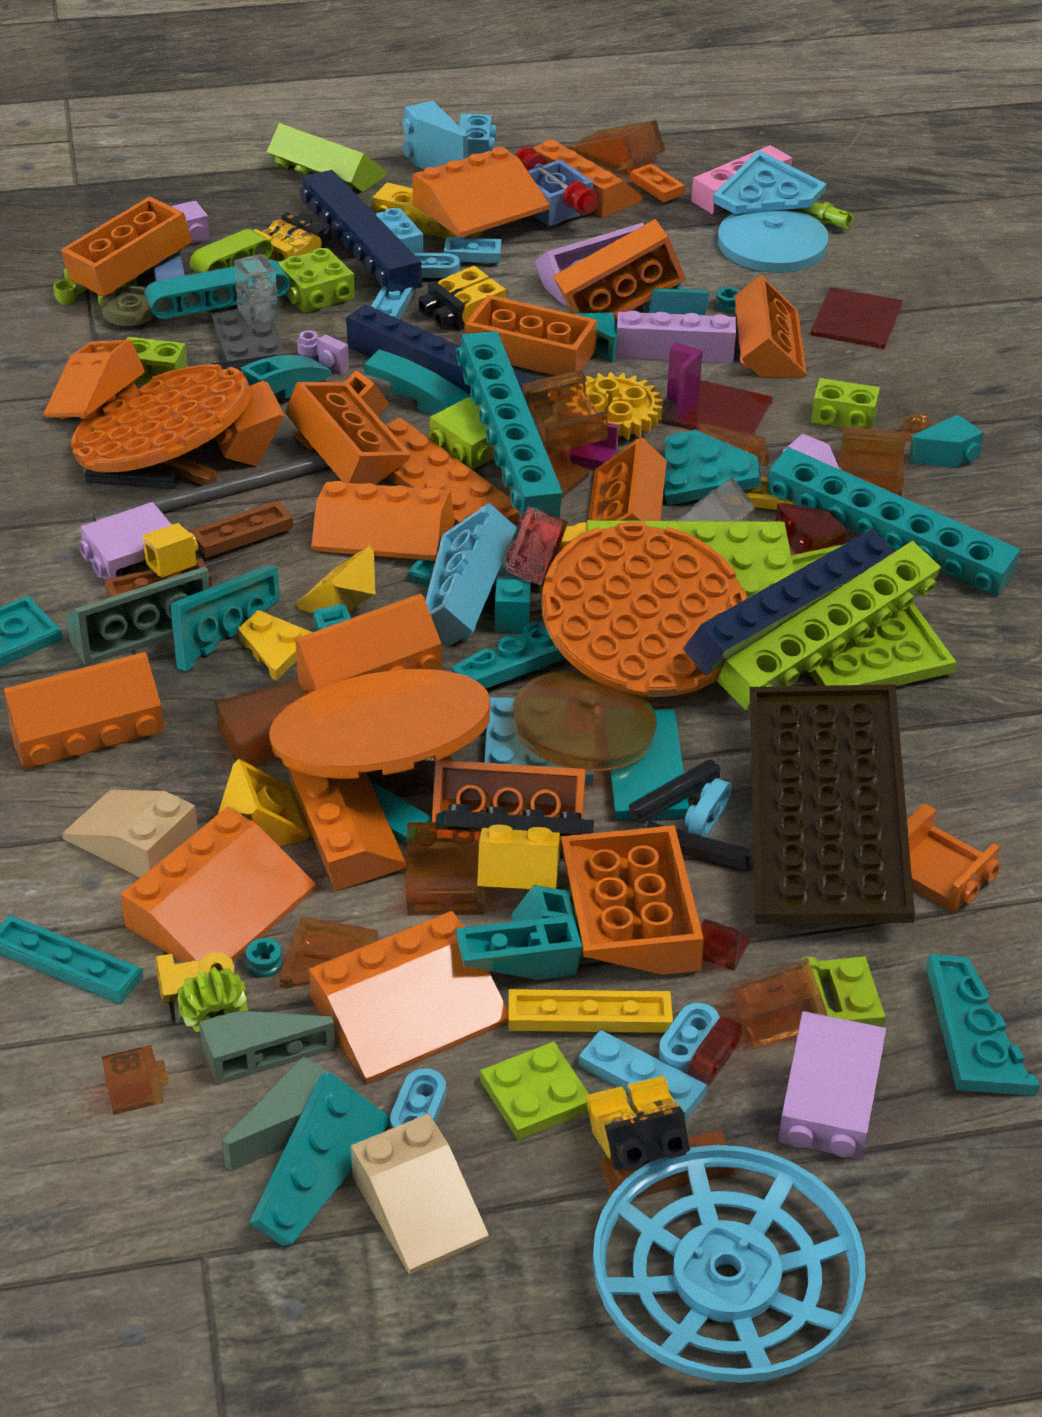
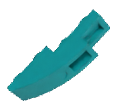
[240,355,332,399]

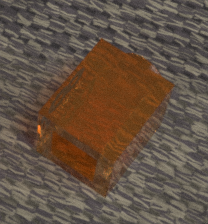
[101,1045,169,1115]

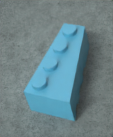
[425,503,517,646]

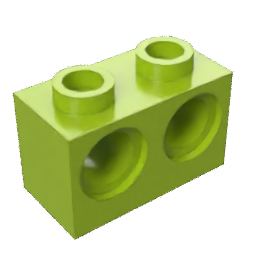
[126,337,188,384]
[811,378,880,432]

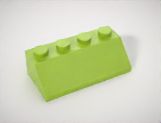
[266,123,387,192]

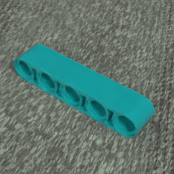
[145,260,290,319]

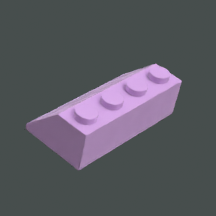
[534,223,644,307]
[616,311,736,363]

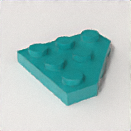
[665,430,761,506]

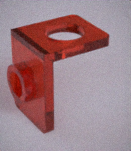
[701,919,750,971]

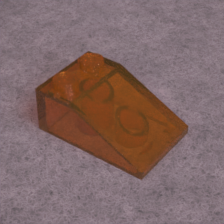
[567,120,665,173]

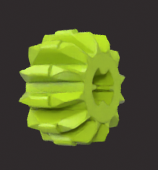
[177,967,248,1032]

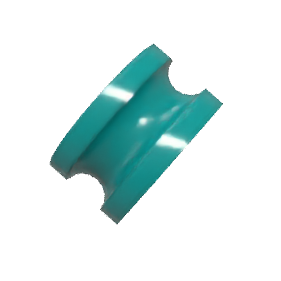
[715,287,740,313]
[246,938,283,978]

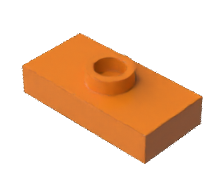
[630,164,685,203]

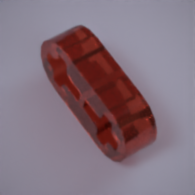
[687,1016,742,1086]

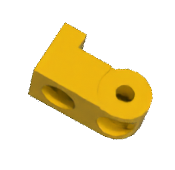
[155,952,234,1003]

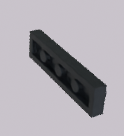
[436,804,594,837]

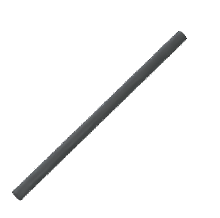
[93,455,331,522]

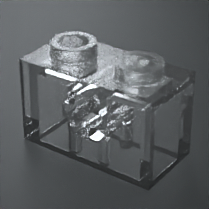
[234,254,279,328]

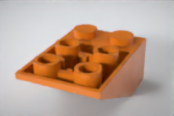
[43,339,145,420]

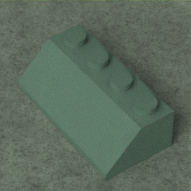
[66,567,210,666]

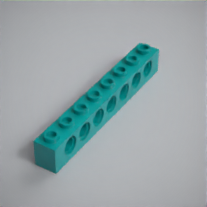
[456,331,563,521]
[767,447,1021,596]

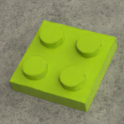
[480,1041,589,1140]

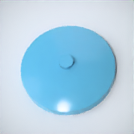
[718,209,828,273]

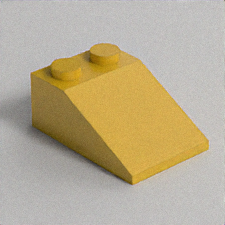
[477,825,561,889]

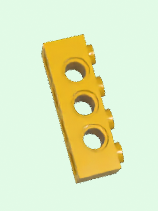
[372,182,485,239]

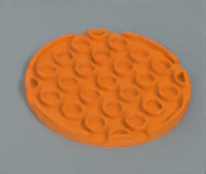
[71,364,251,472]
[541,522,747,697]
[269,669,491,779]

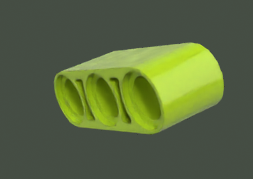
[190,229,273,273]

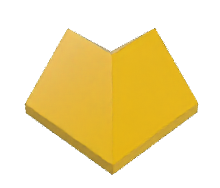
[295,545,376,614]
[218,759,311,846]

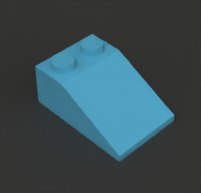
[402,101,468,169]

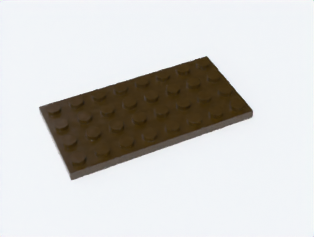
[750,684,915,924]

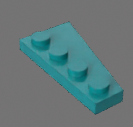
[170,565,280,672]
[451,621,566,689]
[925,954,1041,1096]
[249,1072,390,1246]

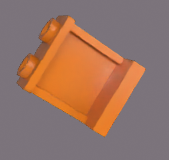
[907,803,1001,913]

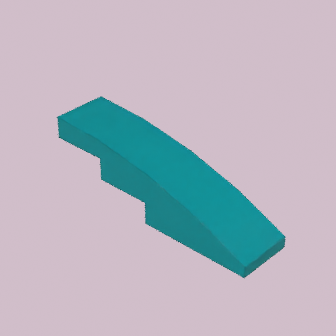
[364,349,470,415]

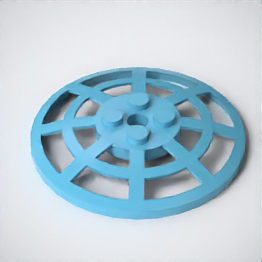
[593,1145,866,1383]

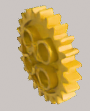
[564,372,663,440]

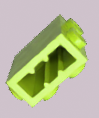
[278,248,355,314]
[429,396,494,470]

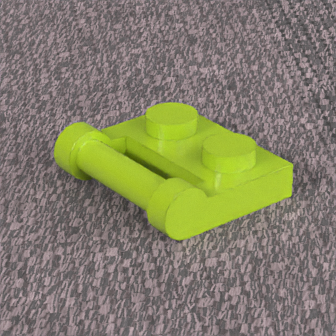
[795,956,886,1027]

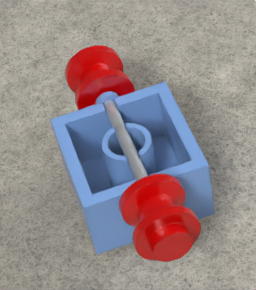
[515,146,598,226]

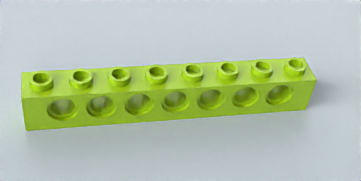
[717,541,941,710]

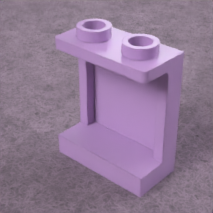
[79,502,172,580]

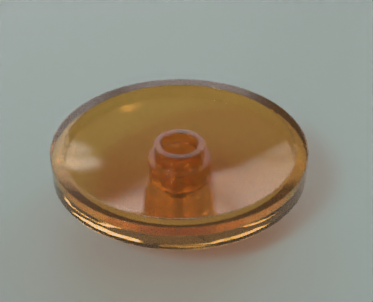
[511,671,657,771]

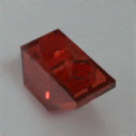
[774,503,846,554]

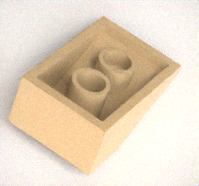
[62,790,198,878]
[351,1113,489,1275]

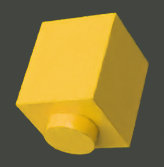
[142,523,198,578]

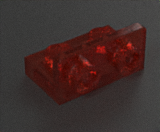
[506,507,568,586]

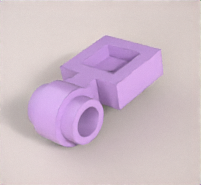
[297,331,349,375]

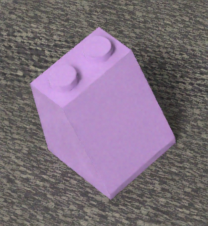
[778,1011,887,1160]

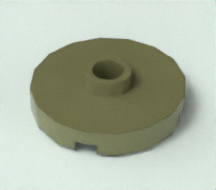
[100,286,159,326]

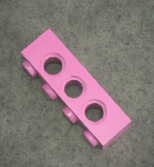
[691,145,792,214]

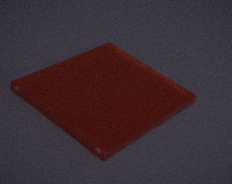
[811,287,903,349]
[662,380,772,444]

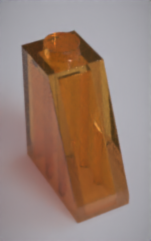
[215,678,310,767]

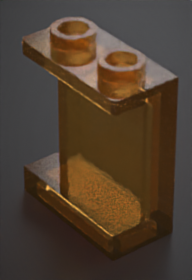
[522,370,608,454]
[839,427,906,497]
[406,822,485,916]

